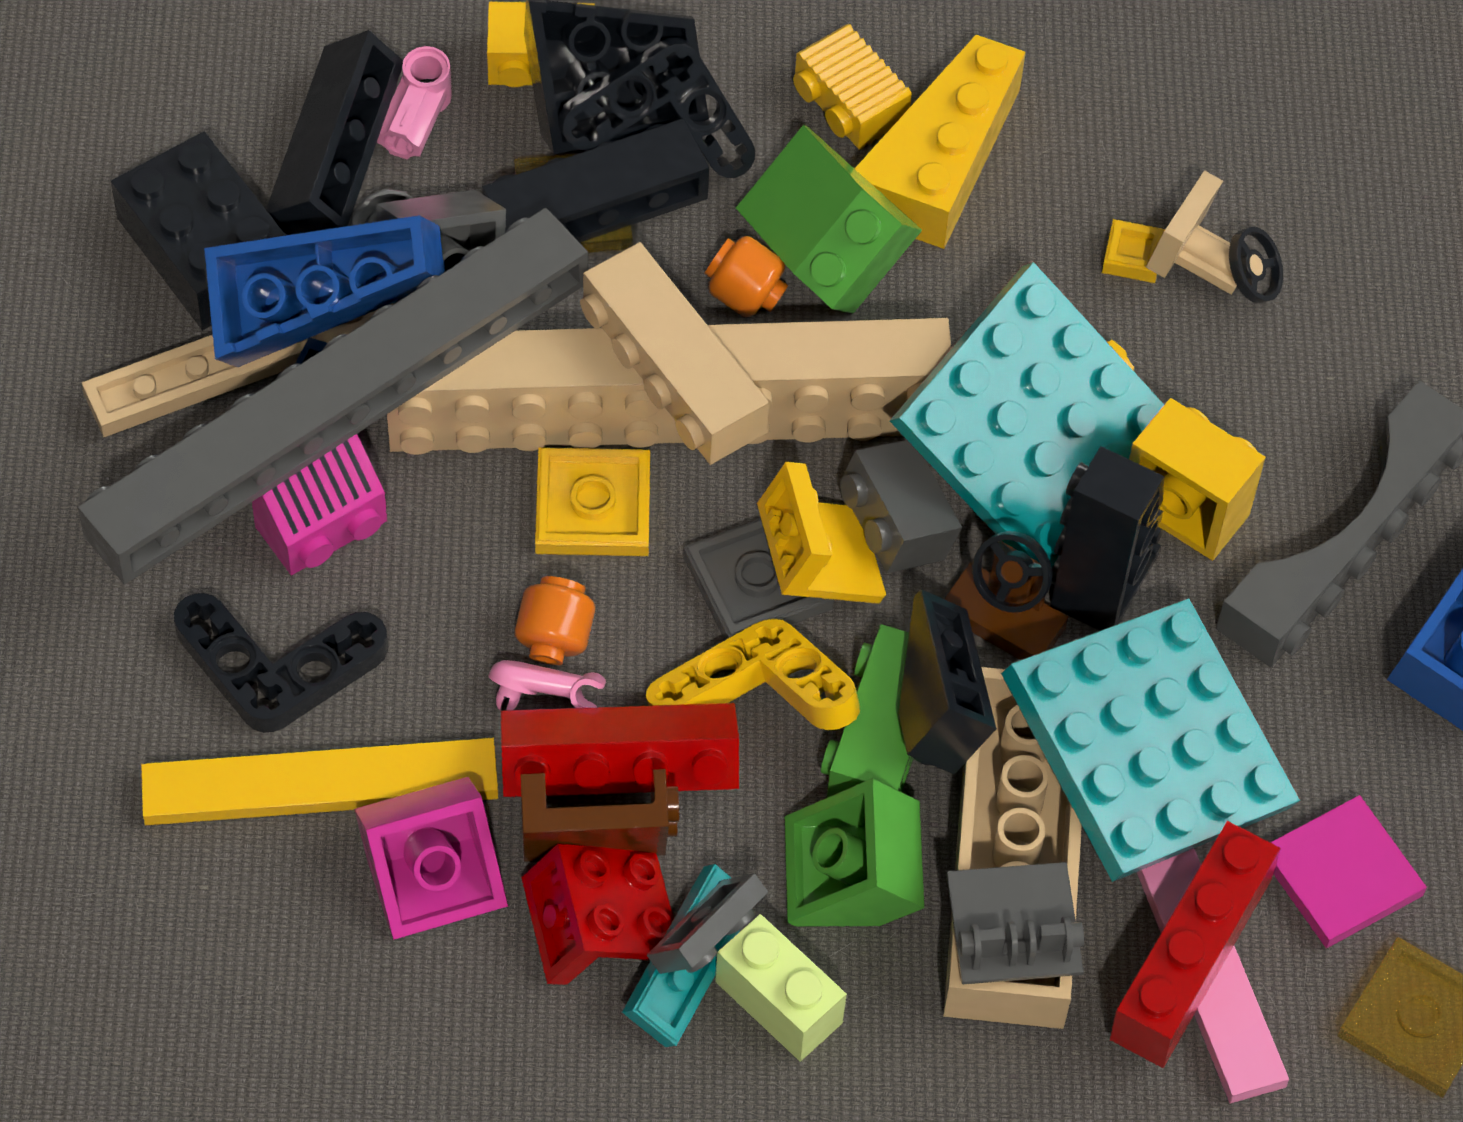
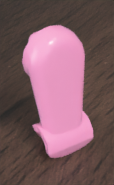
[488,660,606,710]

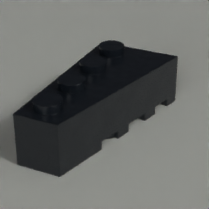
[1051,446,1164,631]

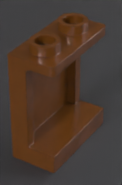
[521,769,679,862]

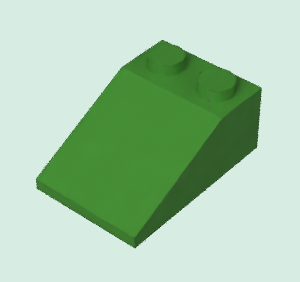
[736,125,922,313]

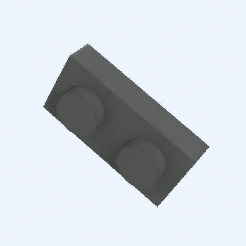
[647,873,768,974]

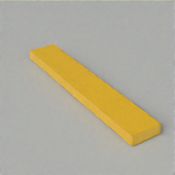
[141,738,498,826]

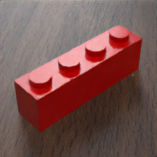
[501,703,739,797]
[1110,821,1281,1068]

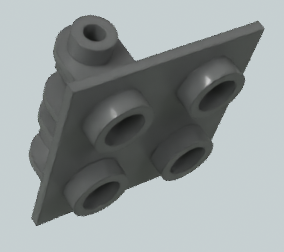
[947,862,1084,984]

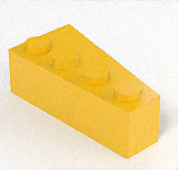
[854,35,1026,249]

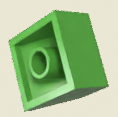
[785,778,924,927]

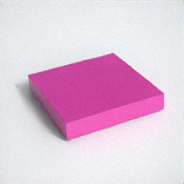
[1270,795,1427,949]

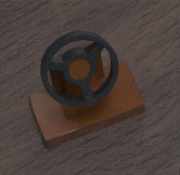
[945,531,1068,660]

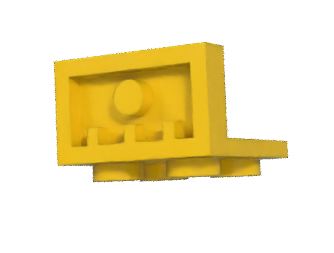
[757,462,886,603]

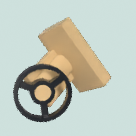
[1146,170,1283,303]

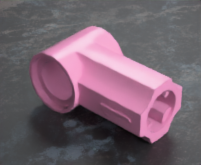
[377,46,452,160]

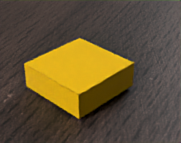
[1102,219,1165,283]

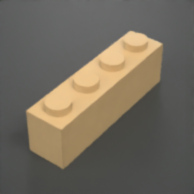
[580,242,769,465]

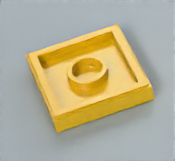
[535,447,650,556]

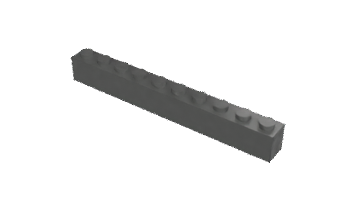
[78,208,588,585]

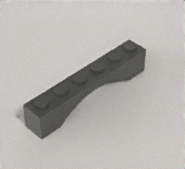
[1216,381,1463,668]

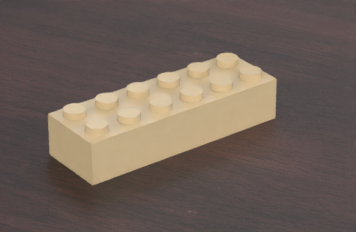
[943,667,1082,1029]

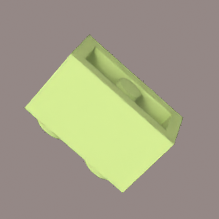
[715,914,847,1062]

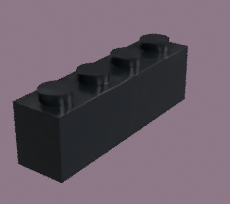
[266,30,403,235]
[482,119,710,243]

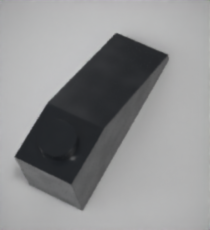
[898,589,997,775]

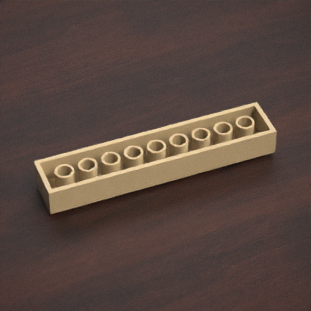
[387,318,951,455]

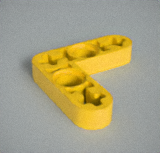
[646,619,860,730]

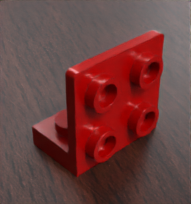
[521,844,674,985]

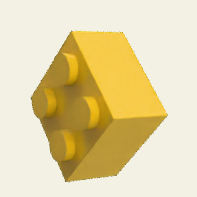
[1129,398,1266,561]

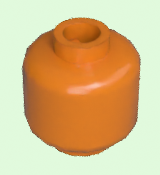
[704,236,789,317]
[514,576,595,665]

